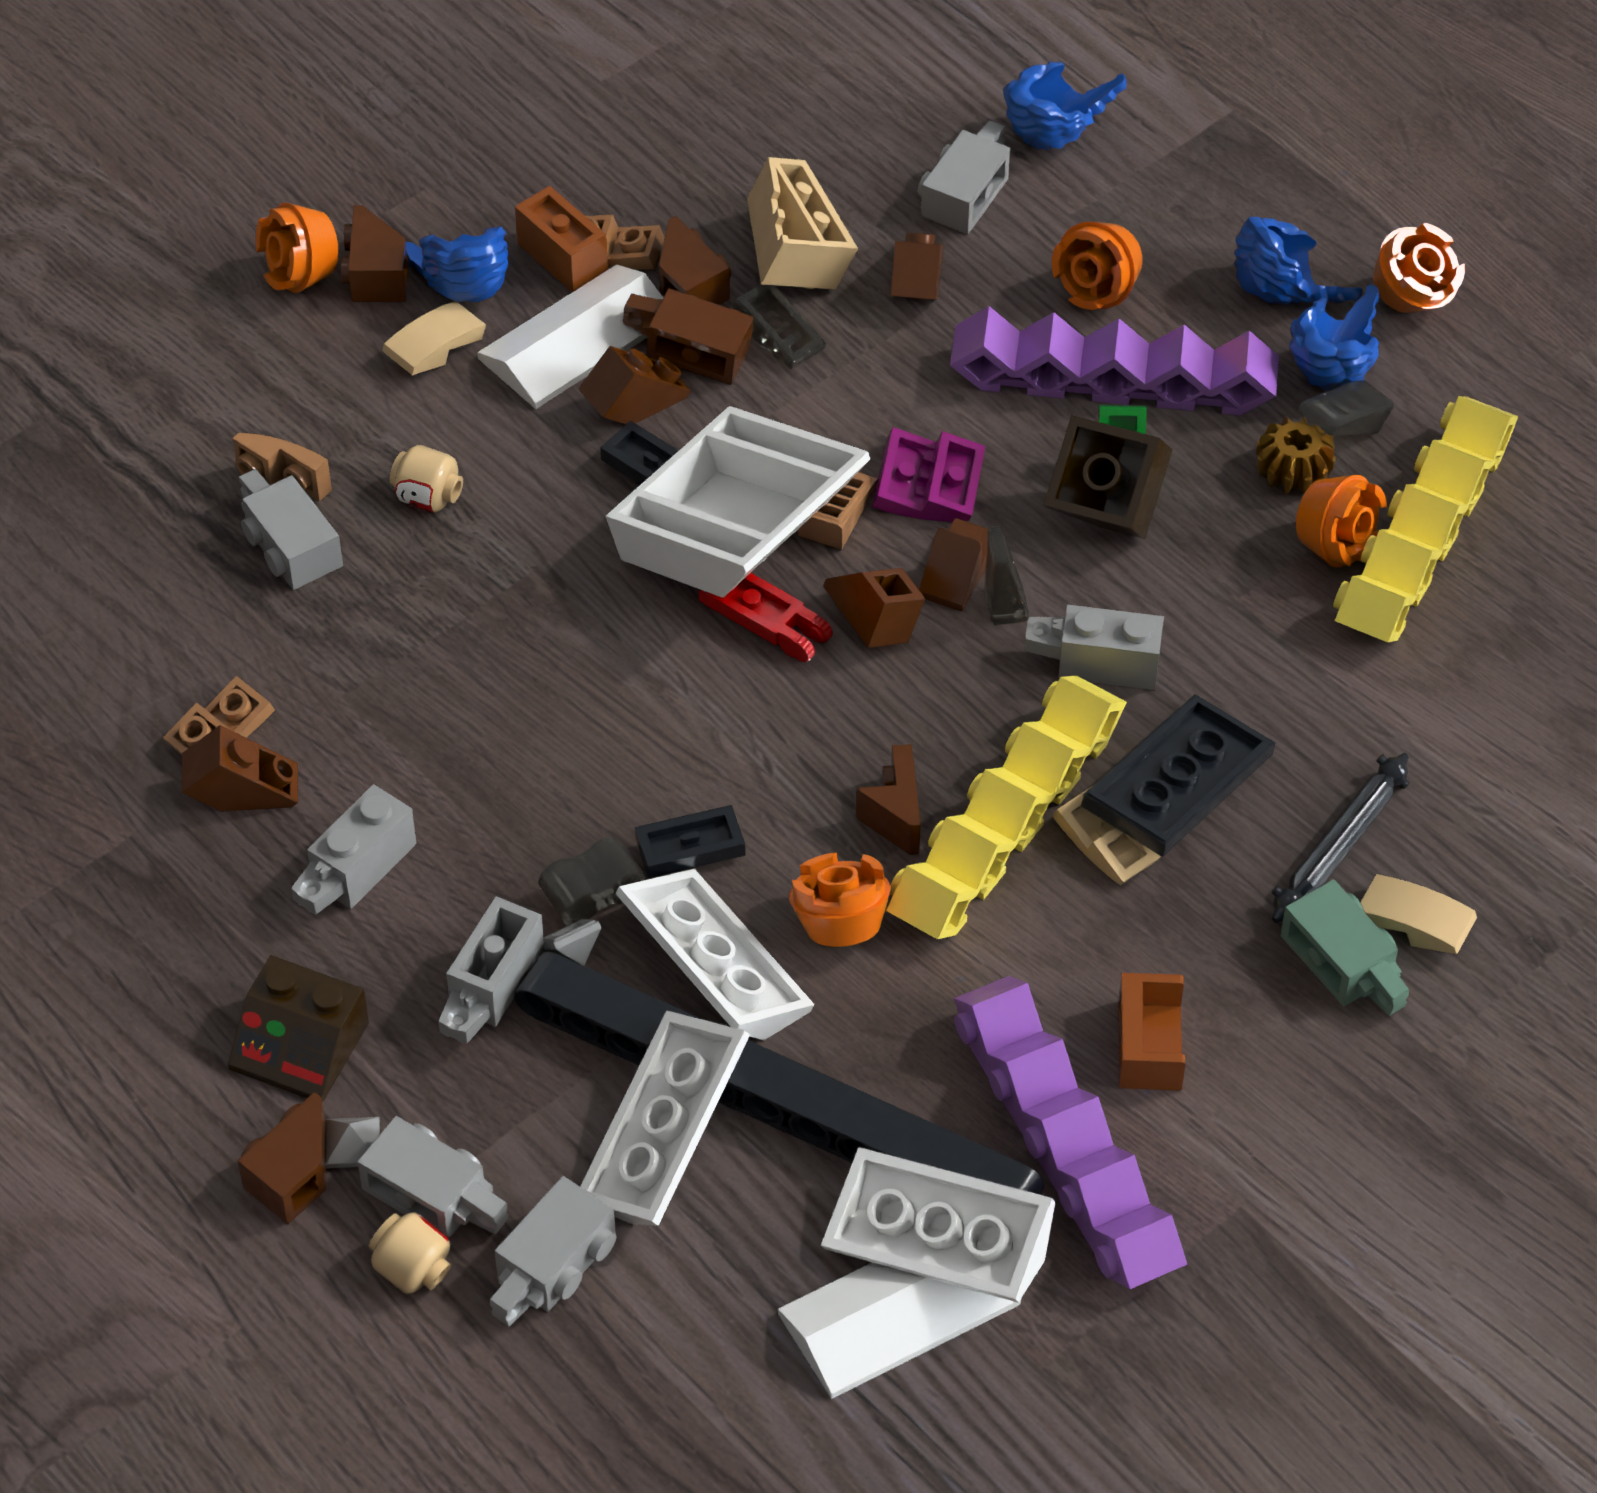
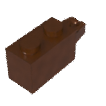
[623,288,754,385]

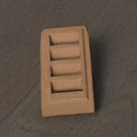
[798,472,878,550]

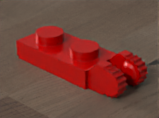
[699,573,834,663]

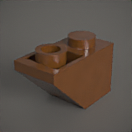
[341,205,408,302]
[659,216,732,305]
[891,232,944,300]
[578,346,691,424]
[823,568,925,648]
[182,725,298,812]
[237,1092,326,1225]

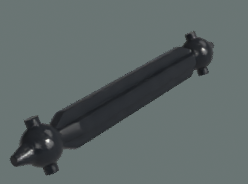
[1271,753,1410,923]

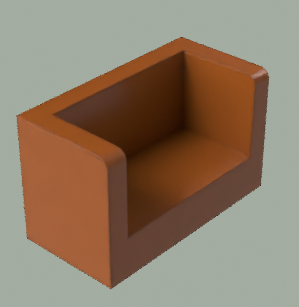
[515,186,608,292]
[1118,972,1186,1091]

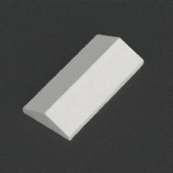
[477,265,663,409]
[616,869,814,1040]
[580,1011,750,1226]
[821,1147,1055,1303]
[778,1262,1021,1399]

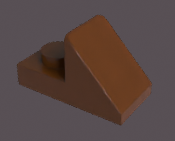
[919,518,999,612]
[856,744,921,855]

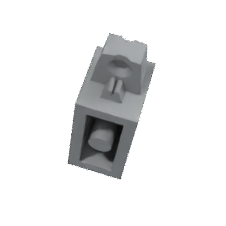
[918,120,1010,235]
[239,469,343,590]
[1025,604,1164,690]
[291,784,416,915]
[438,896,544,1044]
[357,1116,508,1239]
[490,1176,616,1327]

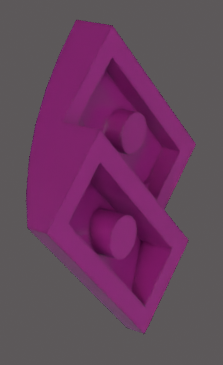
[872,427,986,522]

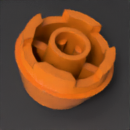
[256,203,338,293]
[1051,222,1143,310]
[1373,223,1465,313]
[1296,475,1387,568]
[789,853,891,947]

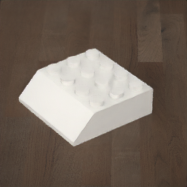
[605,406,870,598]

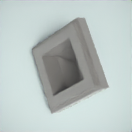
[543,919,601,966]
[326,1117,380,1168]

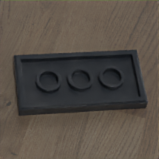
[1081,694,1276,857]

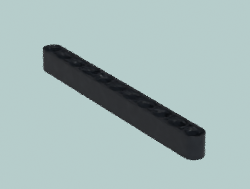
[514,952,1045,1195]

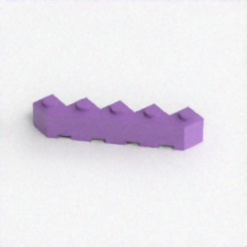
[950,306,1279,415]
[954,976,1187,1289]

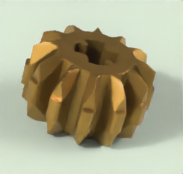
[1256,416,1336,495]

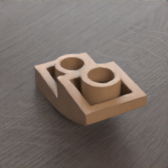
[586,215,665,270]
[232,433,332,502]
[163,676,275,755]

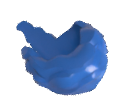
[1003,61,1127,150]
[1233,217,1363,304]
[406,226,509,302]
[1289,284,1381,392]

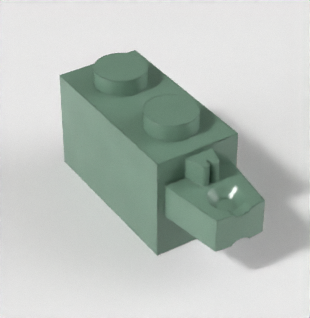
[1280,879,1409,1016]

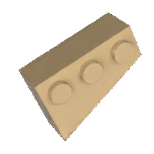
[747,157,858,289]

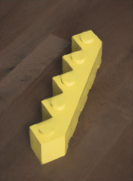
[1333,396,1519,643]
[886,676,1127,939]

